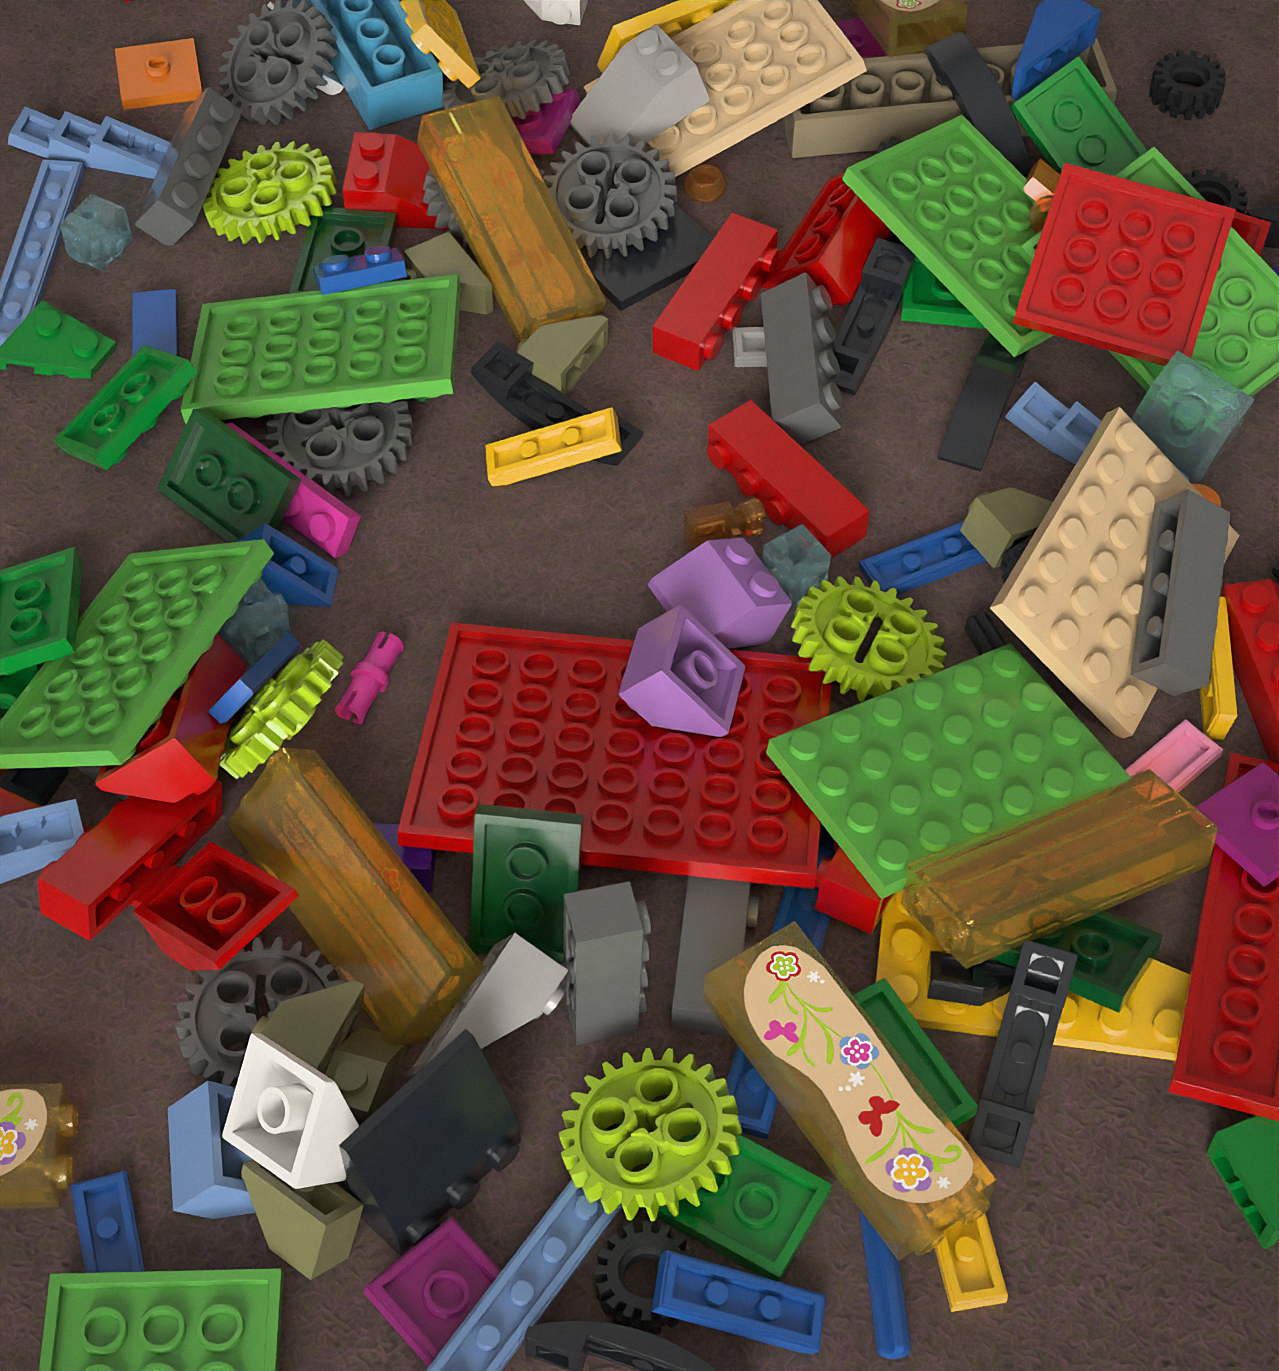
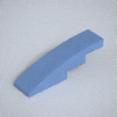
[8,106,170,179]
[1005,382,1189,480]
[0,799,84,884]

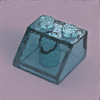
[1131,350,1255,484]

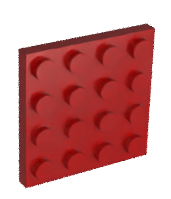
[1013,163,1236,372]

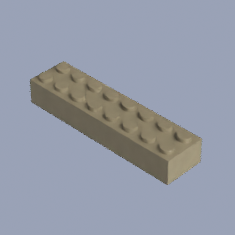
[781,38,1117,158]

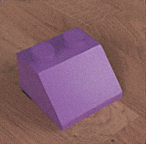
[648,538,792,649]
[618,604,746,737]

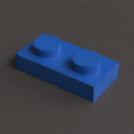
[312,246,407,295]

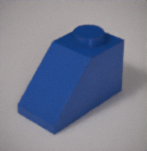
[237,523,339,607]

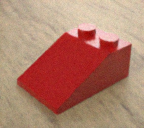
[342,132,449,230]
[133,842,300,971]

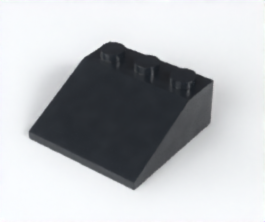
[339,1029,520,1256]

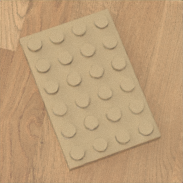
[583,0,867,177]
[990,407,1240,738]

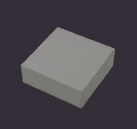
[732,327,767,367]

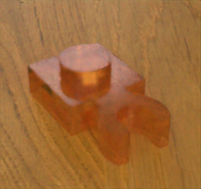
[684,499,765,552]

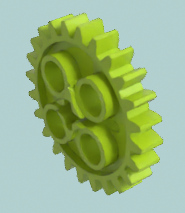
[202,141,337,244]
[791,576,946,702]
[219,639,344,779]
[559,1048,742,1221]

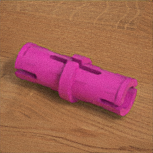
[335,632,404,725]

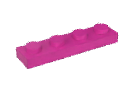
[226,423,361,558]

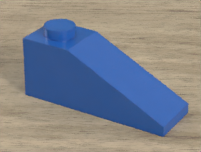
[1011,0,1101,101]

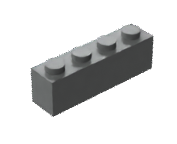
[134,86,242,246]
[761,272,844,445]
[1130,489,1231,696]
[671,876,759,1037]
[564,881,651,1045]

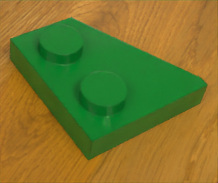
[0,300,116,378]

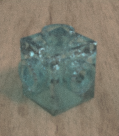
[60,194,133,271]
[762,524,831,610]
[219,578,292,666]

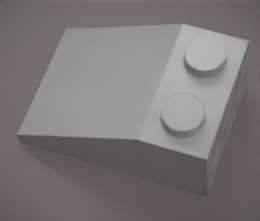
[570,24,710,147]
[405,933,569,1080]

